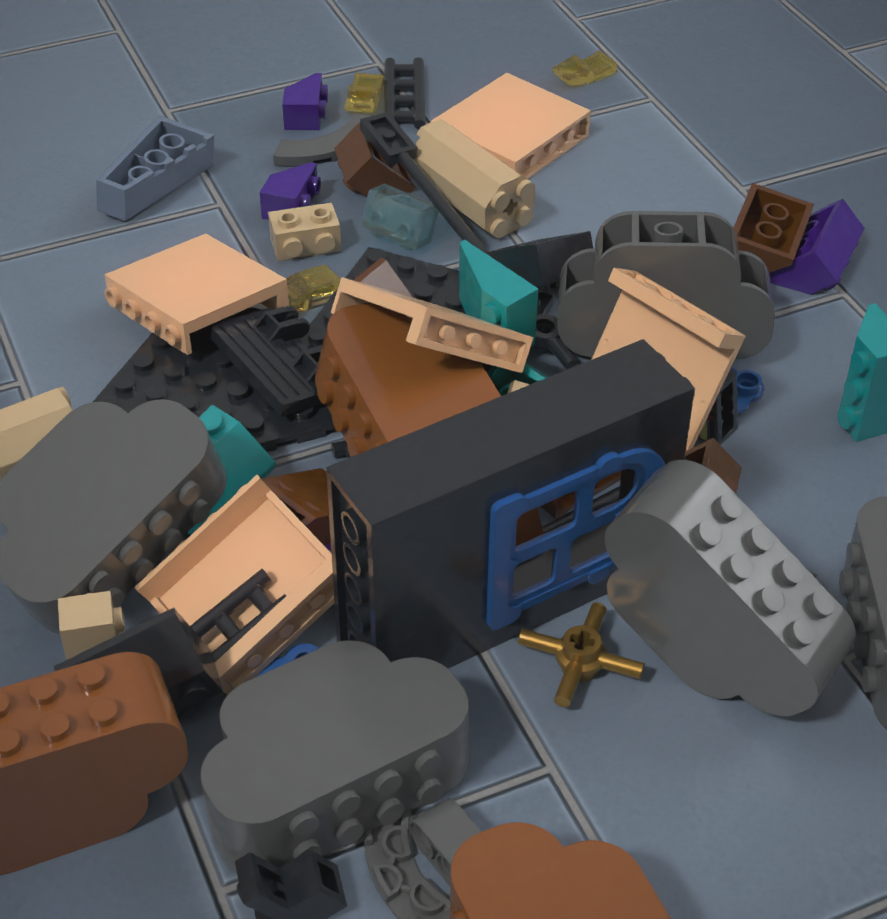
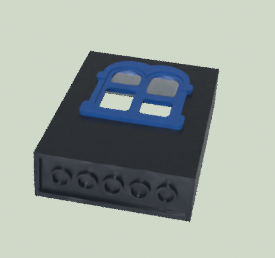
[326,339,695,669]

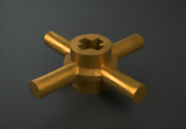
[518,602,645,707]

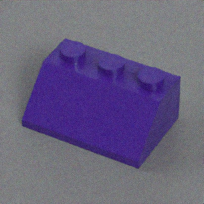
[769,198,865,295]

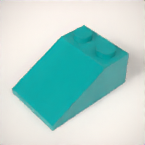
[459,240,538,346]

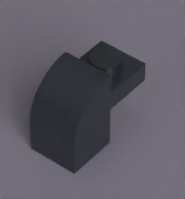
[235,849,347,919]

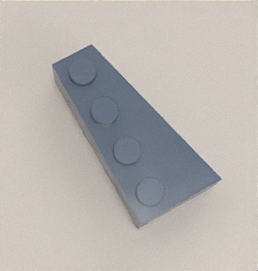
[96,115,214,221]

